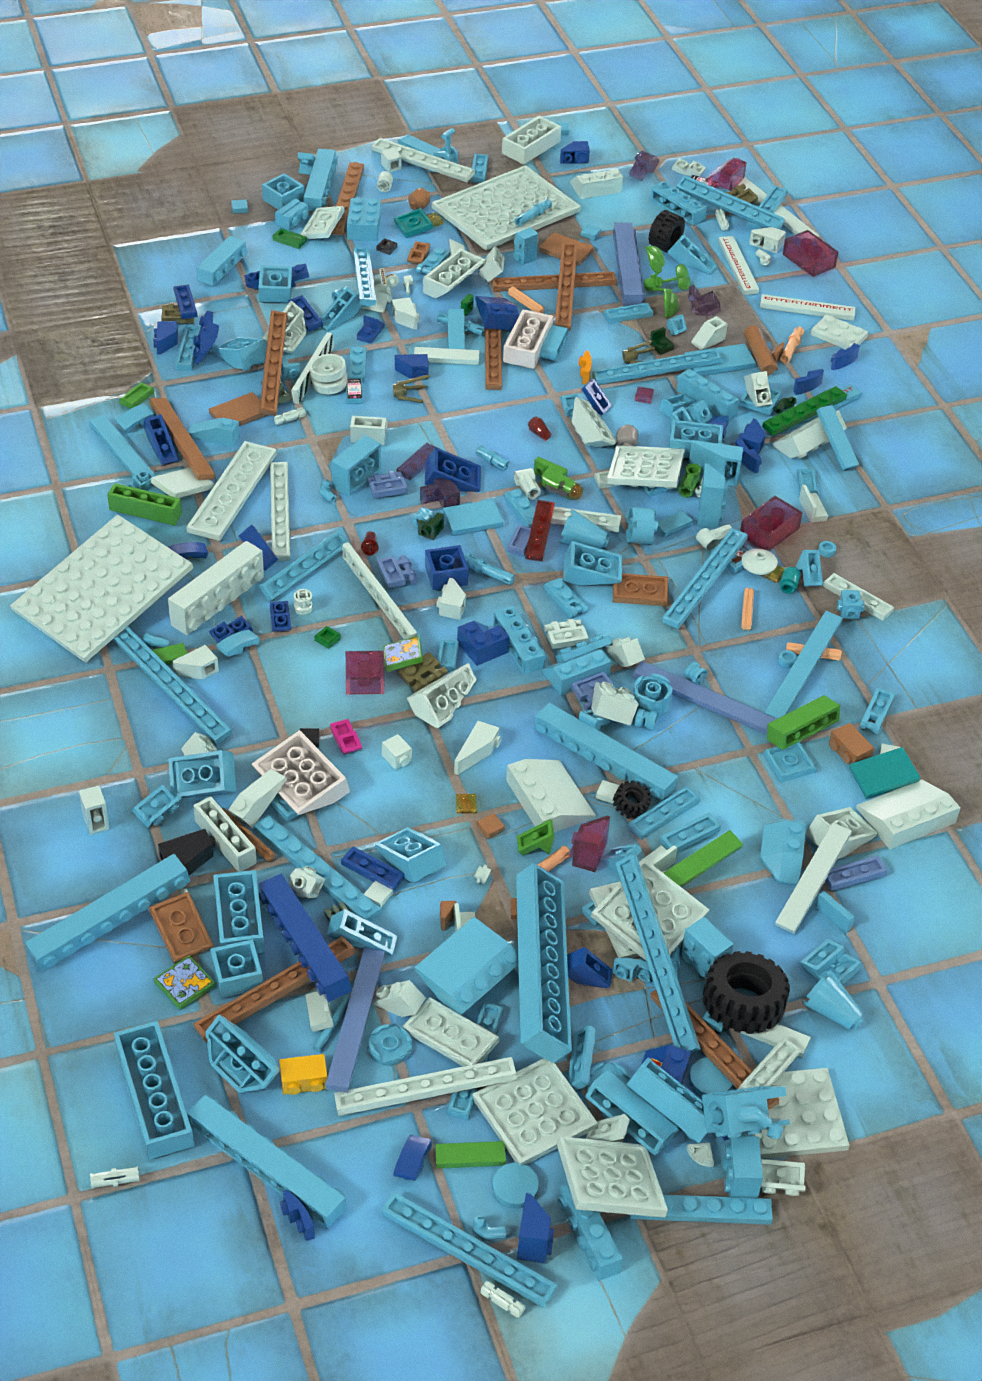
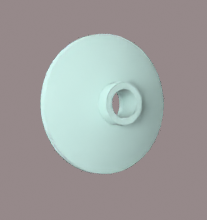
[741,549,778,575]

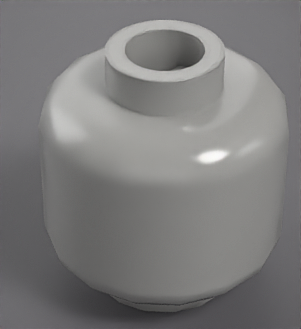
[616,425,639,446]

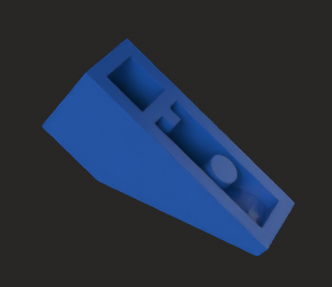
[143,414,179,466]

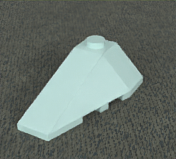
[407,663,476,728]

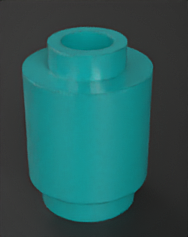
[780,567,801,594]

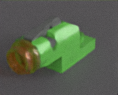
[534,457,583,500]

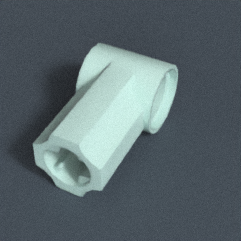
[514,468,540,500]
[696,524,732,551]

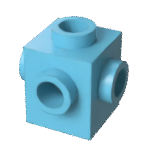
[685,399,712,424]
[837,590,864,619]

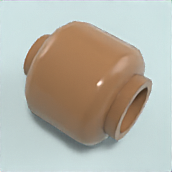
[408,188,430,210]

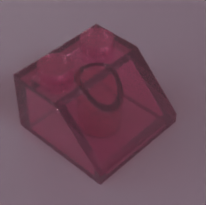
[705,158,747,191]
[570,816,610,872]

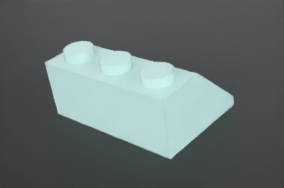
[570,169,623,199]

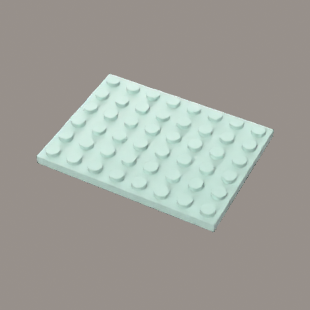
[432,165,581,250]
[10,514,193,663]

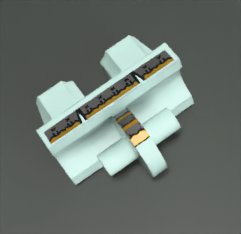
[373,268,399,296]

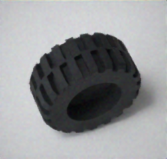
[703,951,790,1034]

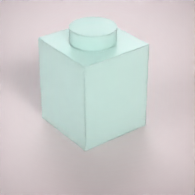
[381,148,402,172]
[382,734,412,770]

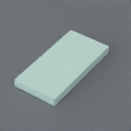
[403,997,500,1067]

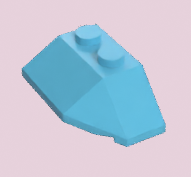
[760,819,806,886]
[205,1014,280,1093]

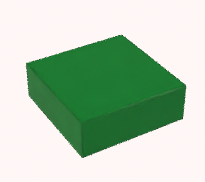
[461,294,474,316]
[314,626,341,649]

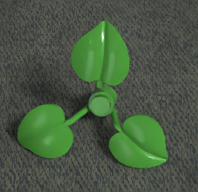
[644,246,691,318]

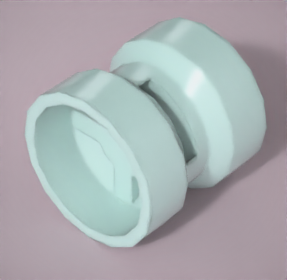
[377,171,393,192]
[294,589,313,615]

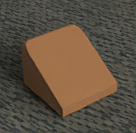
[771,342,784,363]
[440,901,457,931]

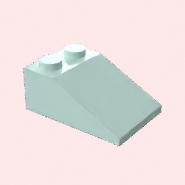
[805,807,878,859]

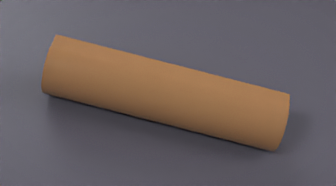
[744,325,778,377]

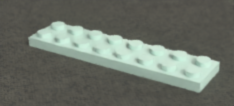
[187,441,277,541]

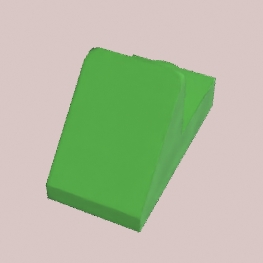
[517,819,555,855]

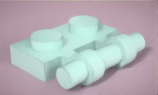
[544,618,589,649]

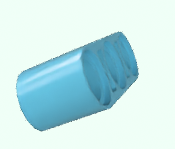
[540,325,568,361]

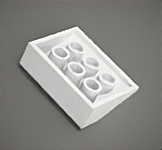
[252,730,350,815]

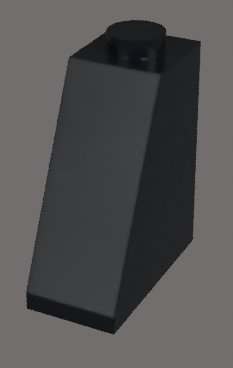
[158,829,215,875]

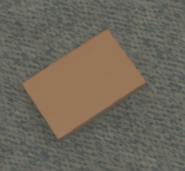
[539,232,594,266]
[209,392,267,426]
[613,573,668,606]
[149,892,214,965]

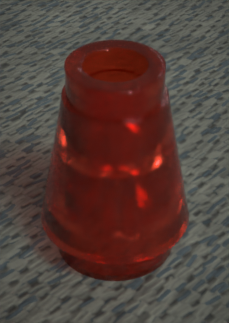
[528,416,552,441]
[361,531,379,556]

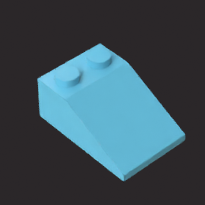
[211,337,267,371]
[563,541,622,586]
[168,750,236,798]
[375,827,446,883]

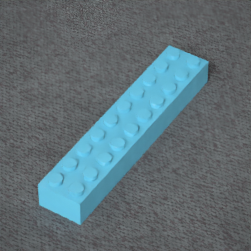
[516,863,572,1063]

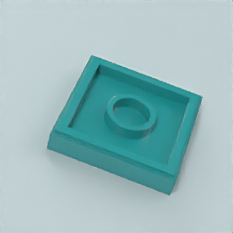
[394,208,434,238]

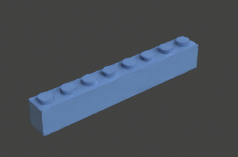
[613,223,645,307]

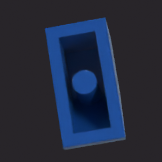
[395,354,429,379]
[567,947,613,988]

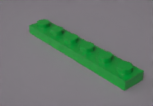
[762,386,847,436]

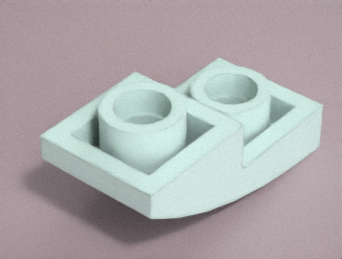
[672,158,706,176]

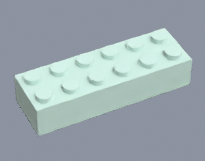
[168,541,264,636]

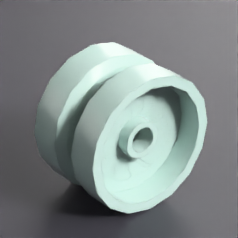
[309,354,348,395]

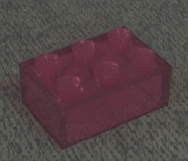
[783,230,839,277]
[740,496,803,551]

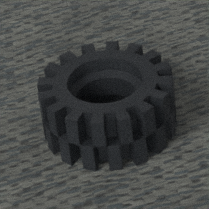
[612,780,652,819]

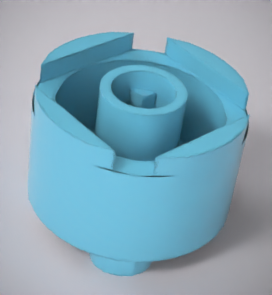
[626,508,658,545]
[633,674,673,719]

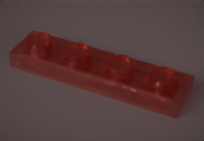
[525,500,555,562]

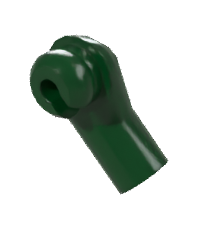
[775,397,797,414]

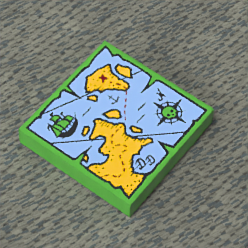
[383,636,423,672]
[154,956,215,1010]

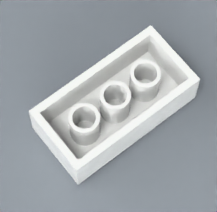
[503,309,553,369]

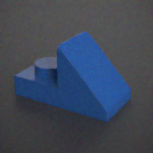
[357,315,385,344]
[581,379,612,415]

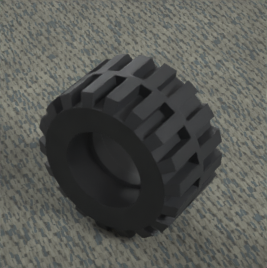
[648,210,685,253]

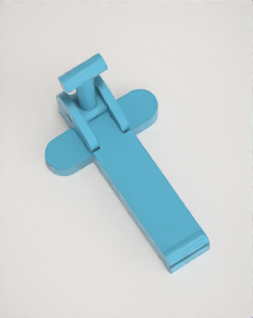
[398,128,458,173]

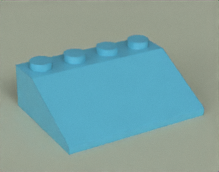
[413,917,519,1015]

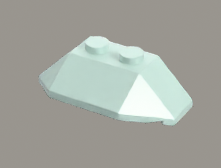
[262,301,306,354]
[572,397,617,447]

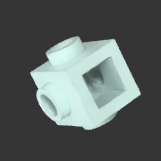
[289,866,325,898]

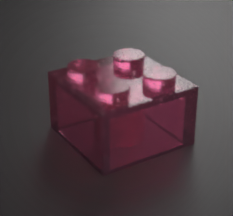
[345,651,384,695]

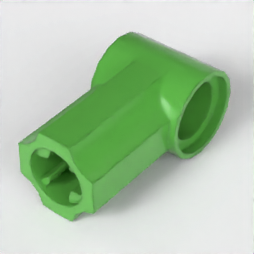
[678,463,701,498]

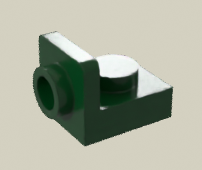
[650,327,674,355]
[418,513,444,540]

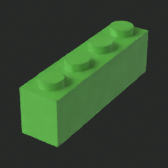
[107,483,182,526]
[767,695,840,750]

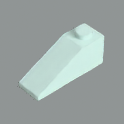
[479,246,505,282]
[454,721,501,775]
[228,769,287,828]

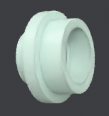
[474,864,491,884]

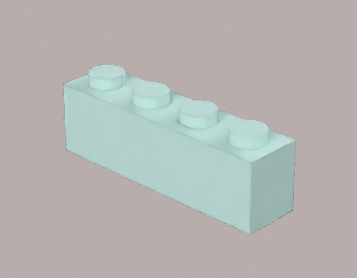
[193,796,257,872]

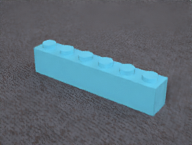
[304,148,338,211]

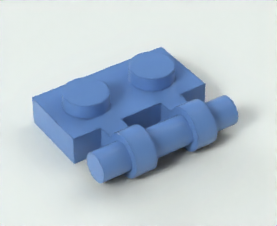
[366,471,408,498]
[377,555,417,589]
[571,671,614,710]

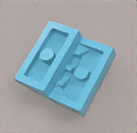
[801,939,863,985]

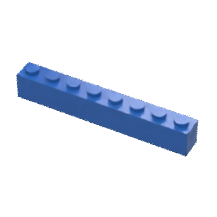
[258,873,352,1002]

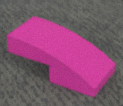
[330,719,362,754]

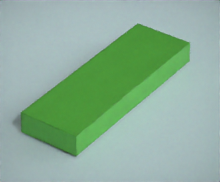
[435,1141,506,1169]

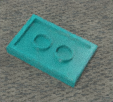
[849,747,921,799]

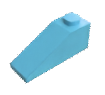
[668,234,717,274]
[320,287,363,332]
[187,418,240,447]
[327,909,397,956]

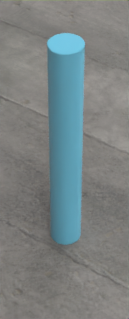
[313,996,350,1052]

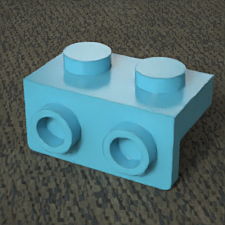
[131,784,181,828]

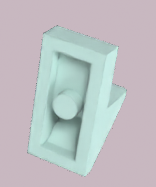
[586,1114,630,1143]

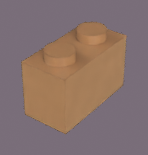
[829,723,874,765]

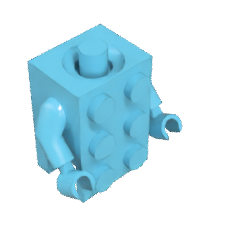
[702,1086,790,1140]

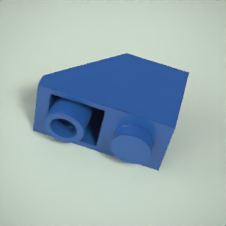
[560,141,590,164]
[153,321,178,354]
[738,418,766,455]

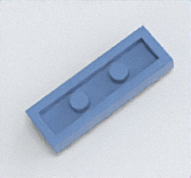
[825,856,887,891]

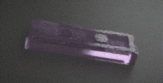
[396,443,437,480]

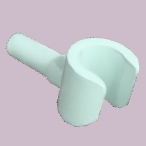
[403,275,413,295]

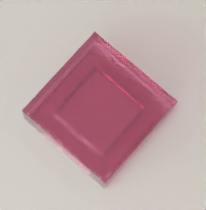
[635,386,654,404]

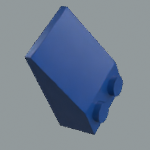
[475,296,519,330]
[425,447,481,492]

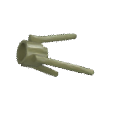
[622,340,655,364]
[393,375,430,403]

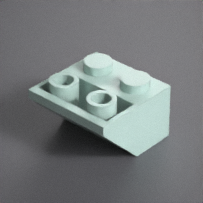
[350,416,388,445]
[591,681,638,725]

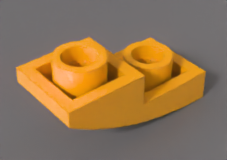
[578,350,592,385]

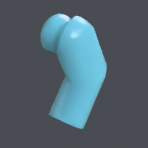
[319,480,336,503]
[142,633,169,648]
[472,1215,506,1240]

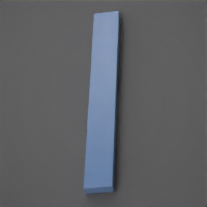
[632,661,777,735]
[326,948,385,1093]

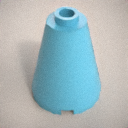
[558,509,610,549]
[802,970,864,1030]

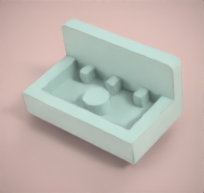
[761,1159,806,1196]

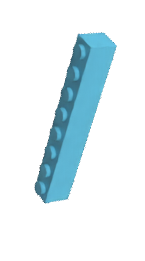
[534,703,678,802]
[25,854,191,972]
[187,1094,346,1229]

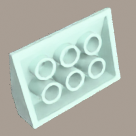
[506,759,596,833]
[856,780,960,850]

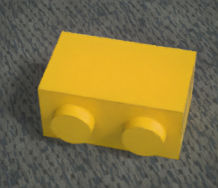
[279,1054,327,1095]

